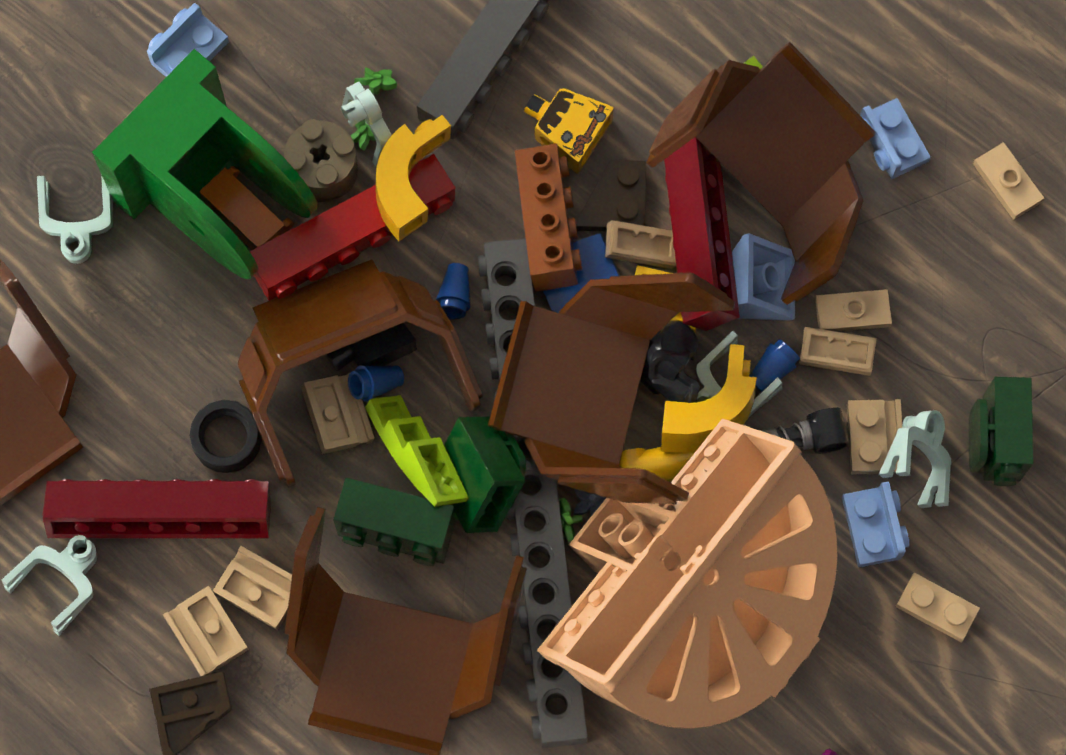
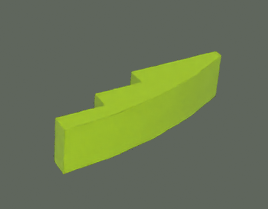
[365,395,469,506]

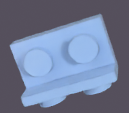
[147,3,229,77]
[860,98,931,179]
[842,481,909,568]

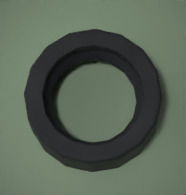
[189,400,261,473]

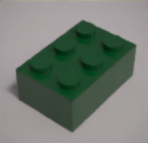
[333,477,456,566]

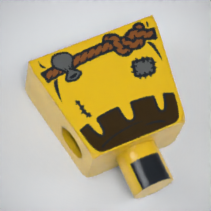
[524,88,614,174]

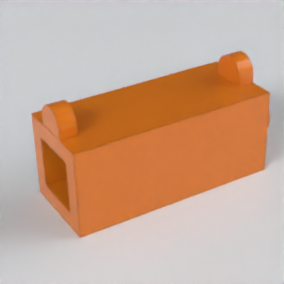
[199,166,294,250]

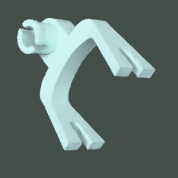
[341,81,392,167]
[37,175,113,264]
[696,331,782,418]
[878,410,951,508]
[2,535,97,636]

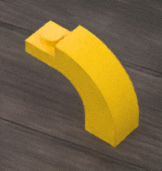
[376,115,451,241]
[661,344,757,453]

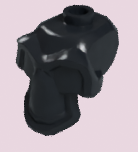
[640,320,700,403]

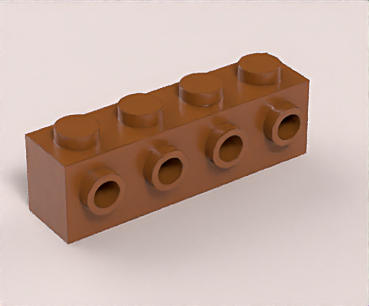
[515,143,583,292]

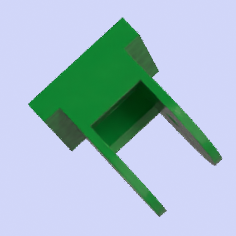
[92,49,318,279]

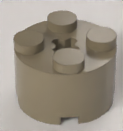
[284,119,358,202]

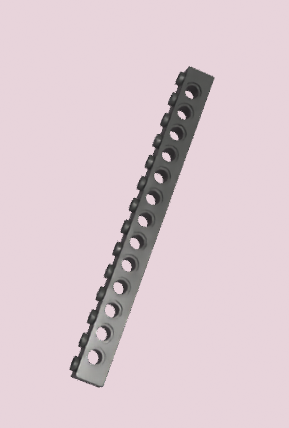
[478,238,587,748]

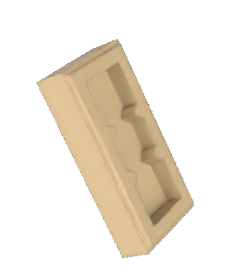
[973,142,1044,220]
[605,220,676,269]
[815,289,892,332]
[799,327,877,376]

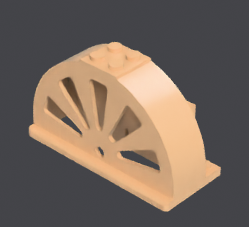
[537,419,837,729]

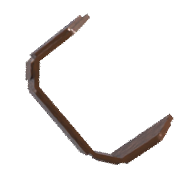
[646,42,876,305]
[0,258,83,506]
[238,259,483,488]
[488,273,735,504]
[285,507,527,755]

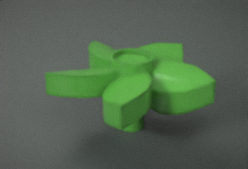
[354,67,397,95]
[351,119,376,151]
[559,498,583,542]

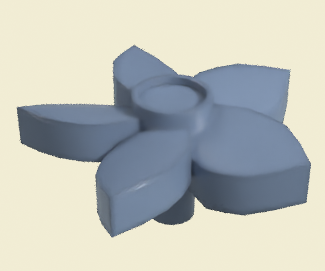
[574,488,606,516]

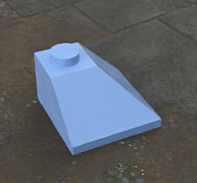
[732,233,795,321]

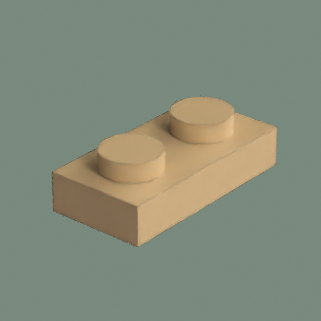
[896,573,980,642]

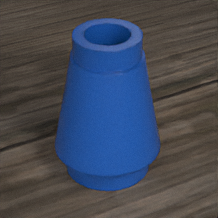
[436,263,470,319]
[749,339,800,392]
[348,365,404,401]

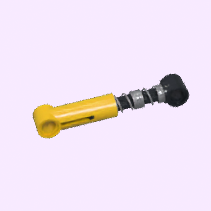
[619,408,850,482]

